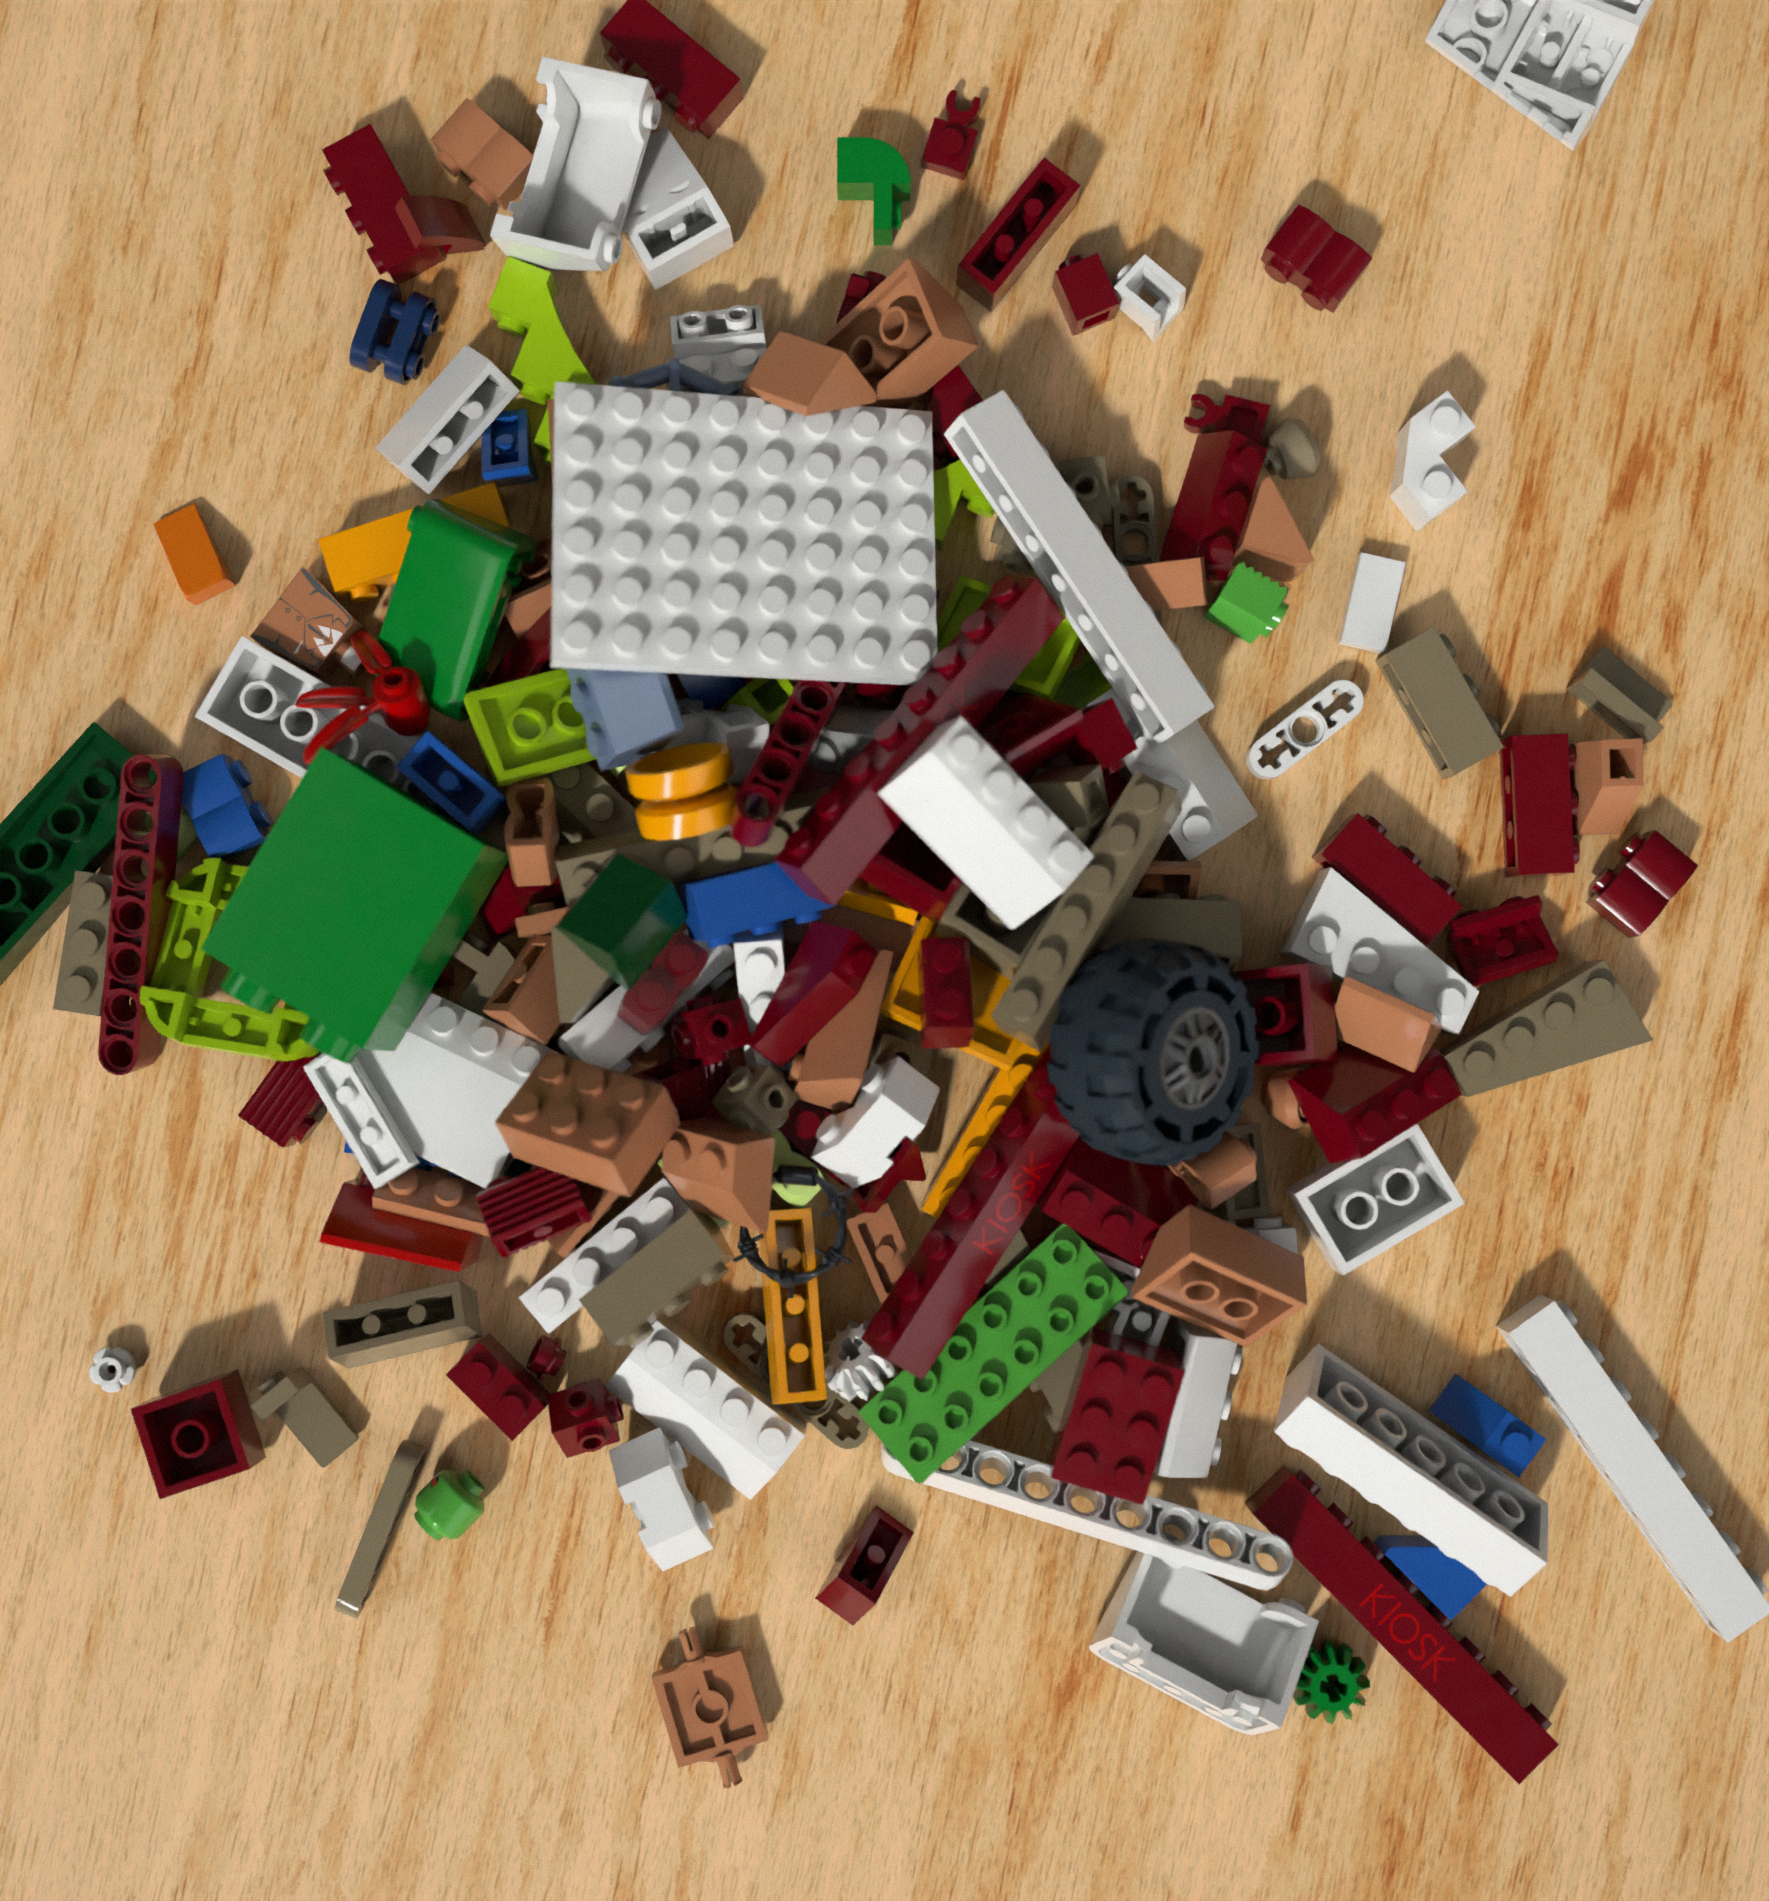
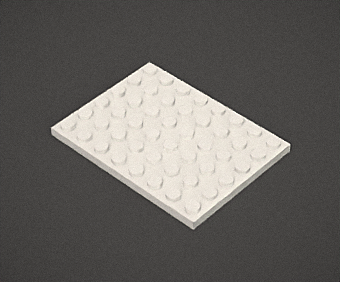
[551,382,937,685]

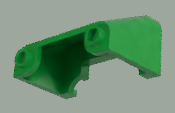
[373,499,540,722]

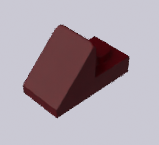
[842,1135,926,1213]

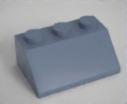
[564,668,685,771]

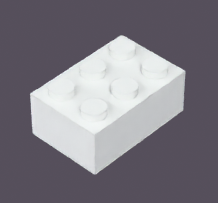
[1284,1124,1465,1276]

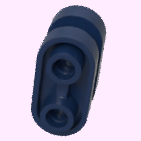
[349,279,441,385]

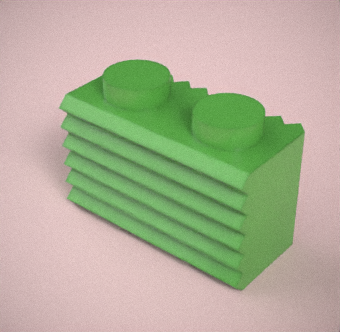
[1204,562,1289,644]

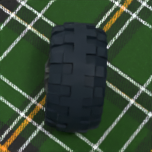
[1047,938,1259,1166]

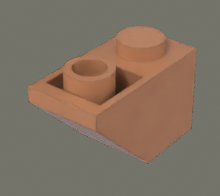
[1569,739,1644,836]

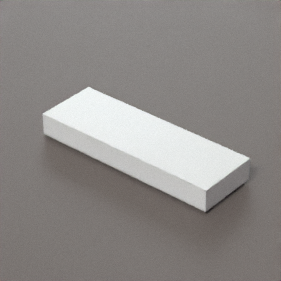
[303,1053,419,1189]

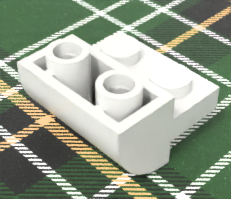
[670,304,767,396]

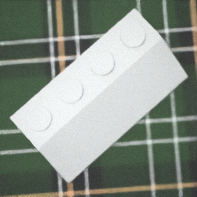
[1085,688,1258,861]
[877,716,1094,930]
[605,1314,807,1500]

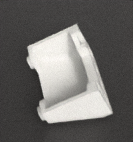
[490,56,661,271]
[1089,1532,1319,1735]

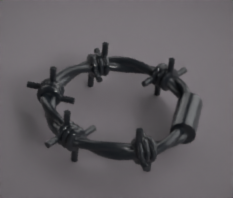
[733,1165,854,1298]

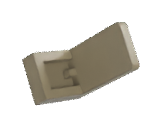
[250,1367,359,1467]

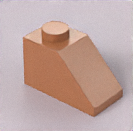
[482,936,562,1045]

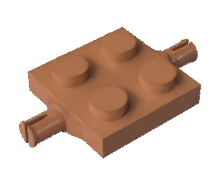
[652,1626,769,1788]

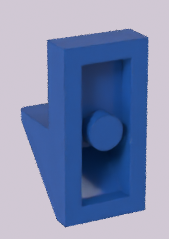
[481,408,539,487]

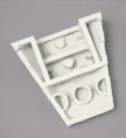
[1425,0,1655,151]

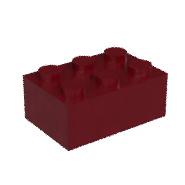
[1049,1327,1186,1505]

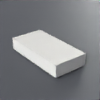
[1338,552,1406,654]

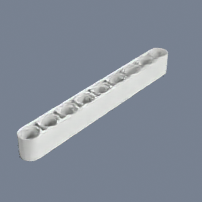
[881,1440,1293,1590]

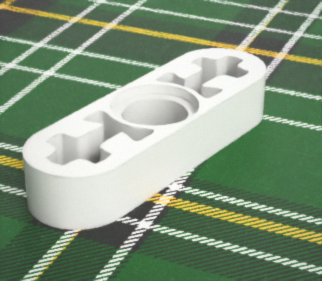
[1246,680,1364,780]

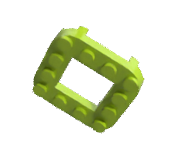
[140,858,319,1061]

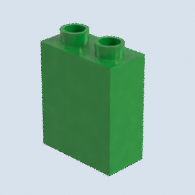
[200,747,509,1063]

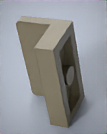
[1566,647,1672,744]

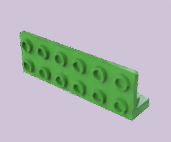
[858,1224,1129,1483]

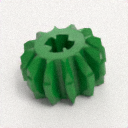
[1292,1638,1370,1725]

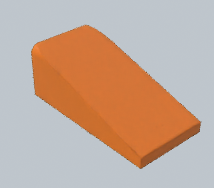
[153,503,236,605]

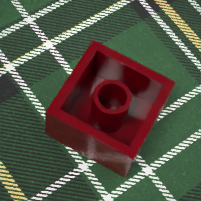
[131,1369,266,1499]

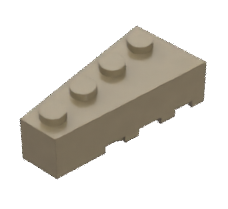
[1438,960,1653,1097]

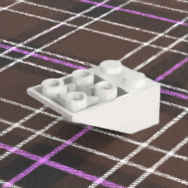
[622,126,734,290]

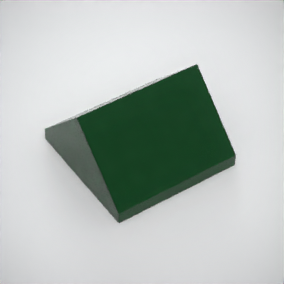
[555,853,688,991]

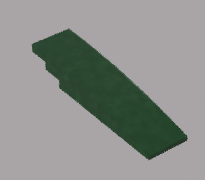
[0,722,157,986]

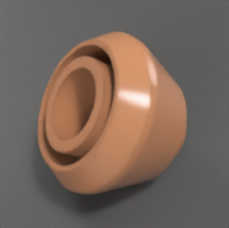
[1261,1066,1308,1129]

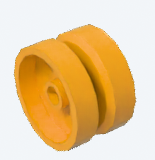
[625,742,739,840]

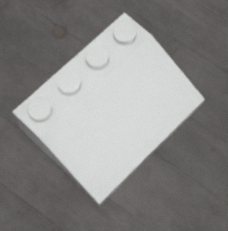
[327,992,559,1189]

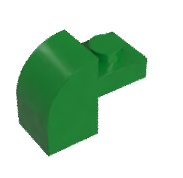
[837,137,911,246]

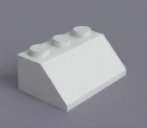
[1155,1320,1242,1478]

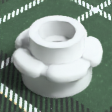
[89,1347,136,1393]

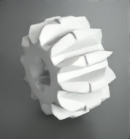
[822,1319,896,1401]

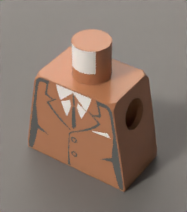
[250,566,366,678]

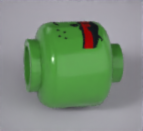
[414,1469,485,1541]

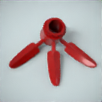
[295,630,431,764]

